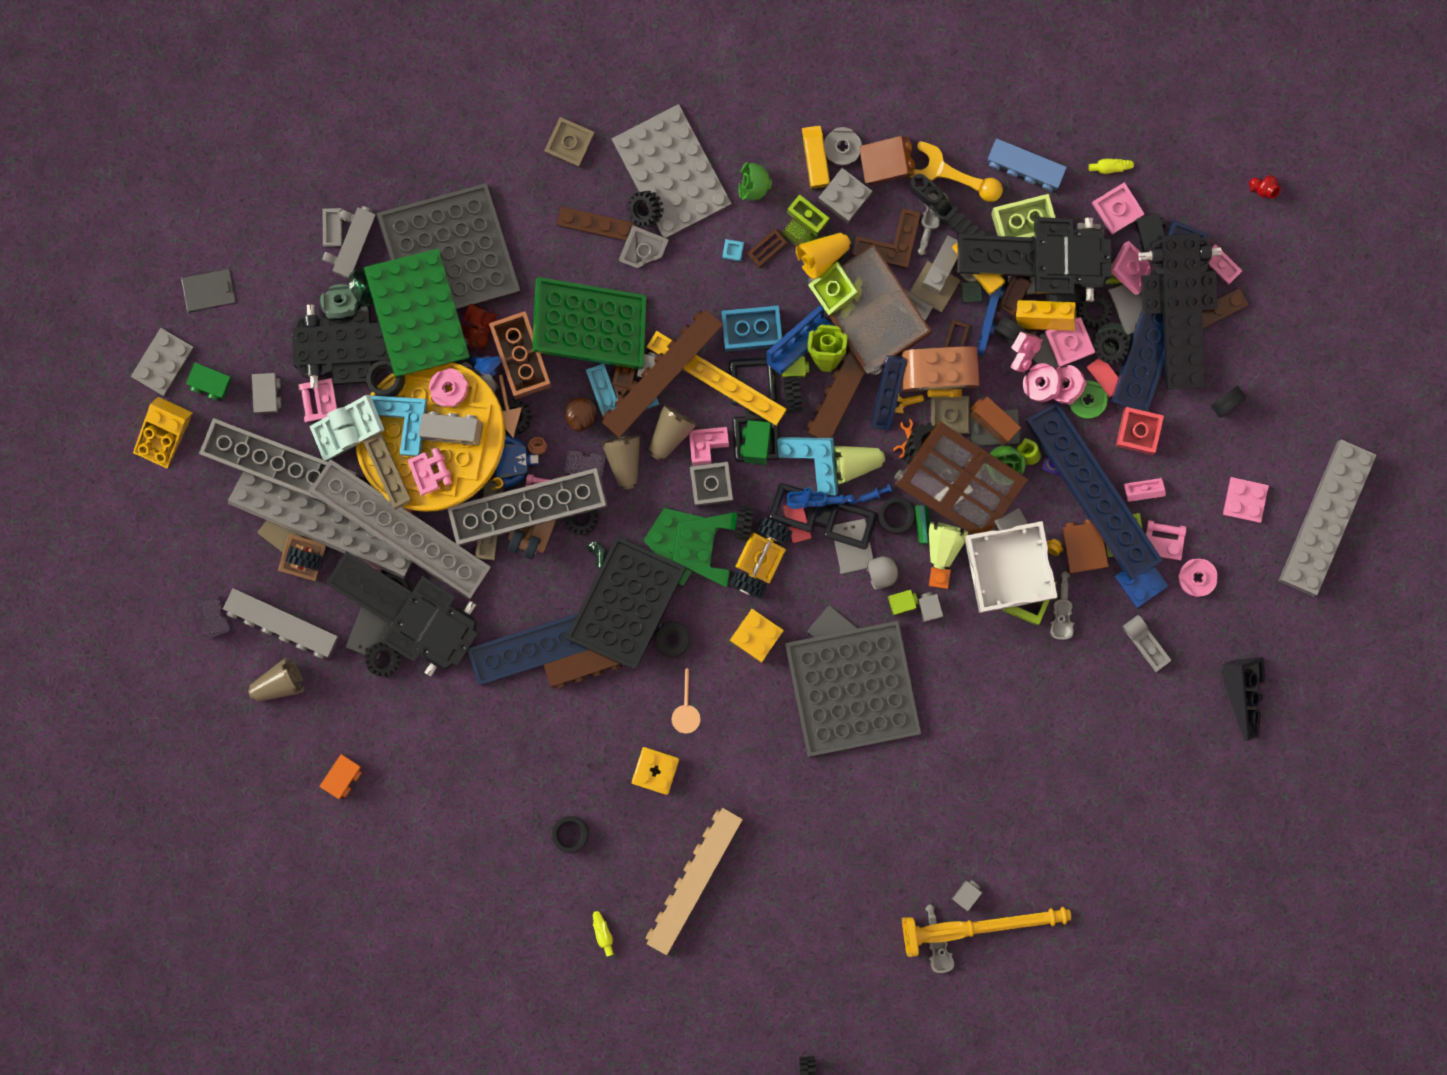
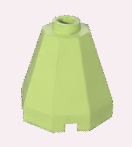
[929,522,968,569]

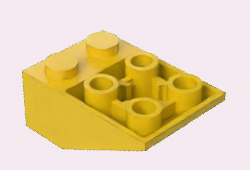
[133,397,193,469]

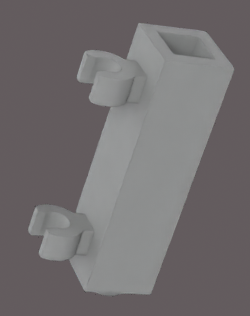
[322,206,376,280]

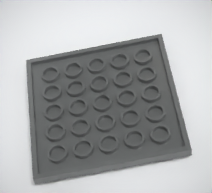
[377,183,520,310]
[785,621,921,757]

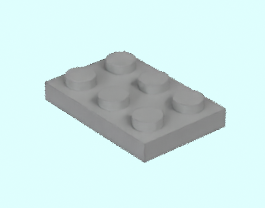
[131,328,194,396]

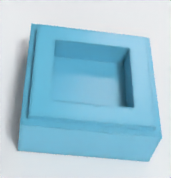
[722,239,744,261]

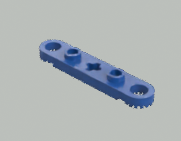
[977,275,1005,357]

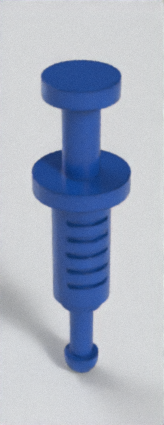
[849,484,893,505]

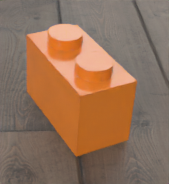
[319,754,362,799]

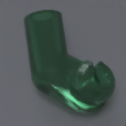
[587,542,607,568]

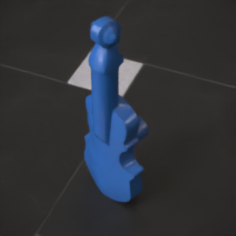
[467,356,502,376]
[787,487,855,509]

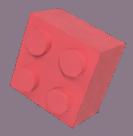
[1115,407,1164,455]

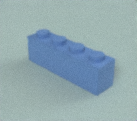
[986,138,1067,192]

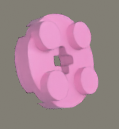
[1023,363,1061,402]
[1053,365,1087,405]
[429,368,469,408]
[1178,559,1217,597]

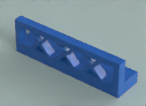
[767,305,834,375]

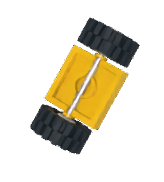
[730,517,793,600]

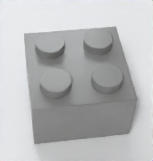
[818,168,872,224]
[690,462,733,507]

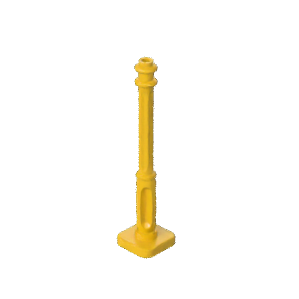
[902,907,1071,957]

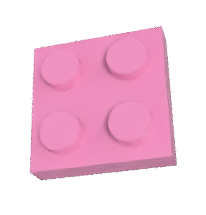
[1092,182,1145,235]
[1111,241,1151,295]
[1045,317,1095,367]
[1223,477,1269,523]

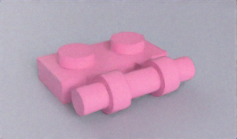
[408,448,452,496]

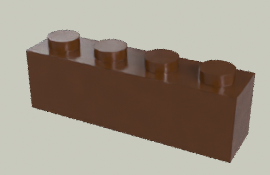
[544,650,622,689]

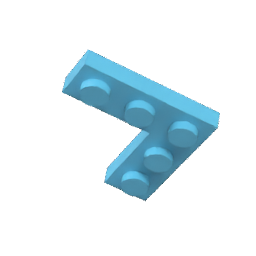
[586,363,659,416]
[371,396,428,457]
[777,437,838,495]

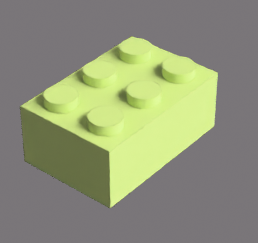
[991,194,1055,238]

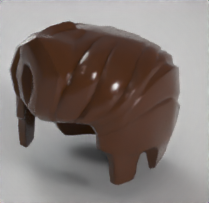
[565,397,597,432]

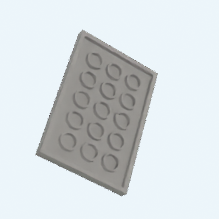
[611,104,731,238]

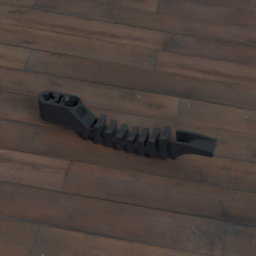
[909,174,1022,281]

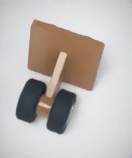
[508,520,556,560]

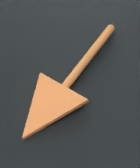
[499,375,522,437]

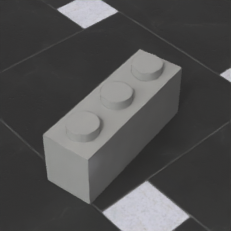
[418,411,483,446]

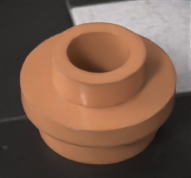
[528,437,547,455]

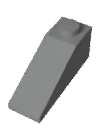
[922,235,958,294]

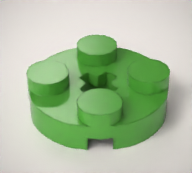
[1069,380,1107,419]

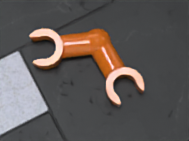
[893,419,913,458]

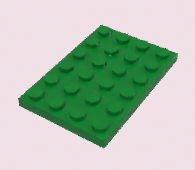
[364,249,469,378]
[532,277,646,369]

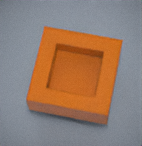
[929,567,951,589]

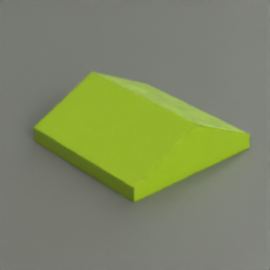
[809,262,859,315]

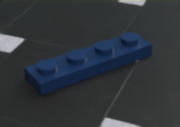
[871,355,906,430]

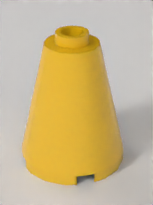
[796,233,851,279]

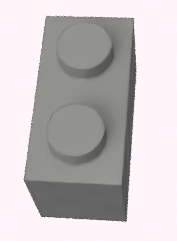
[252,373,282,414]

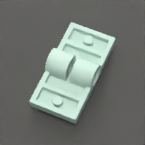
[310,395,384,461]

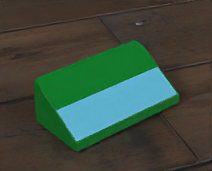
[914,505,930,545]

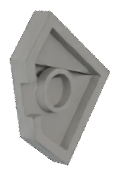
[619,225,669,268]

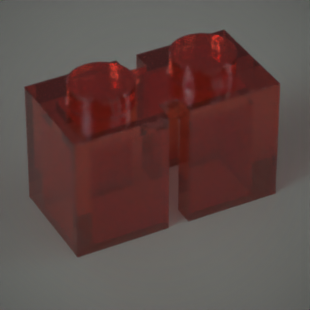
[461,304,497,350]

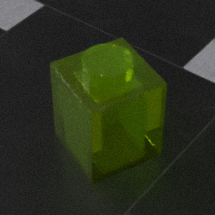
[782,217,812,246]

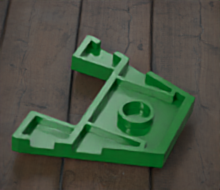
[644,508,719,586]
[672,512,737,587]

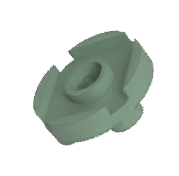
[320,284,359,319]

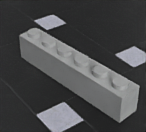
[223,588,339,660]

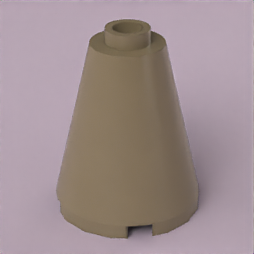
[649,405,696,460]
[602,436,640,489]
[248,657,304,702]

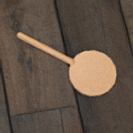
[672,668,700,734]

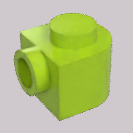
[1017,438,1041,465]

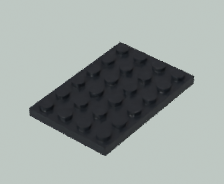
[566,536,686,671]

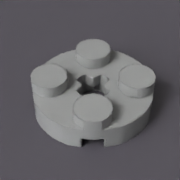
[824,127,862,166]

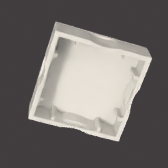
[964,521,1057,613]

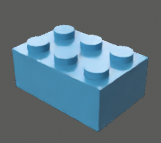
[721,306,782,352]

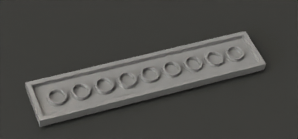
[309,459,490,599]
[228,472,412,579]

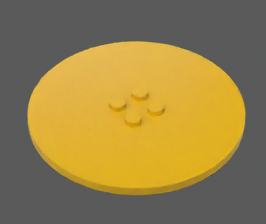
[356,363,505,512]

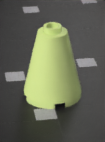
[834,446,885,484]

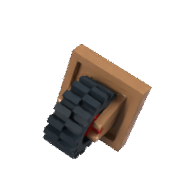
[278,534,326,581]

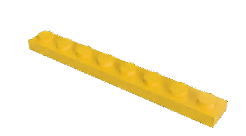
[647,331,787,426]

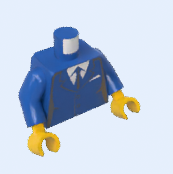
[490,434,539,490]

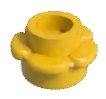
[1047,539,1063,556]

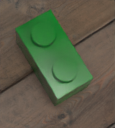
[186,363,232,401]
[740,420,771,465]

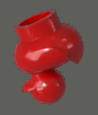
[1249,175,1281,199]

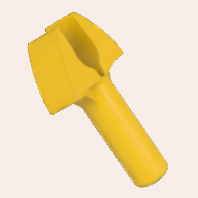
[927,389,962,397]
[895,394,924,414]

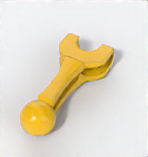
[909,141,1003,202]

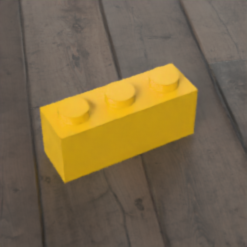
[1016,300,1076,331]

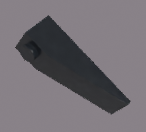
[1222,657,1265,741]

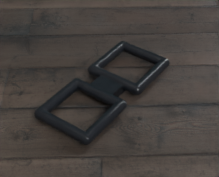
[729,358,780,462]
[769,483,877,550]

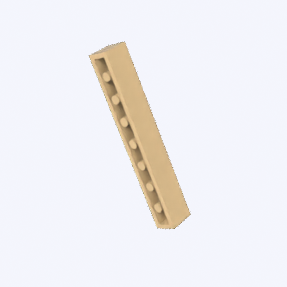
[646,808,743,955]

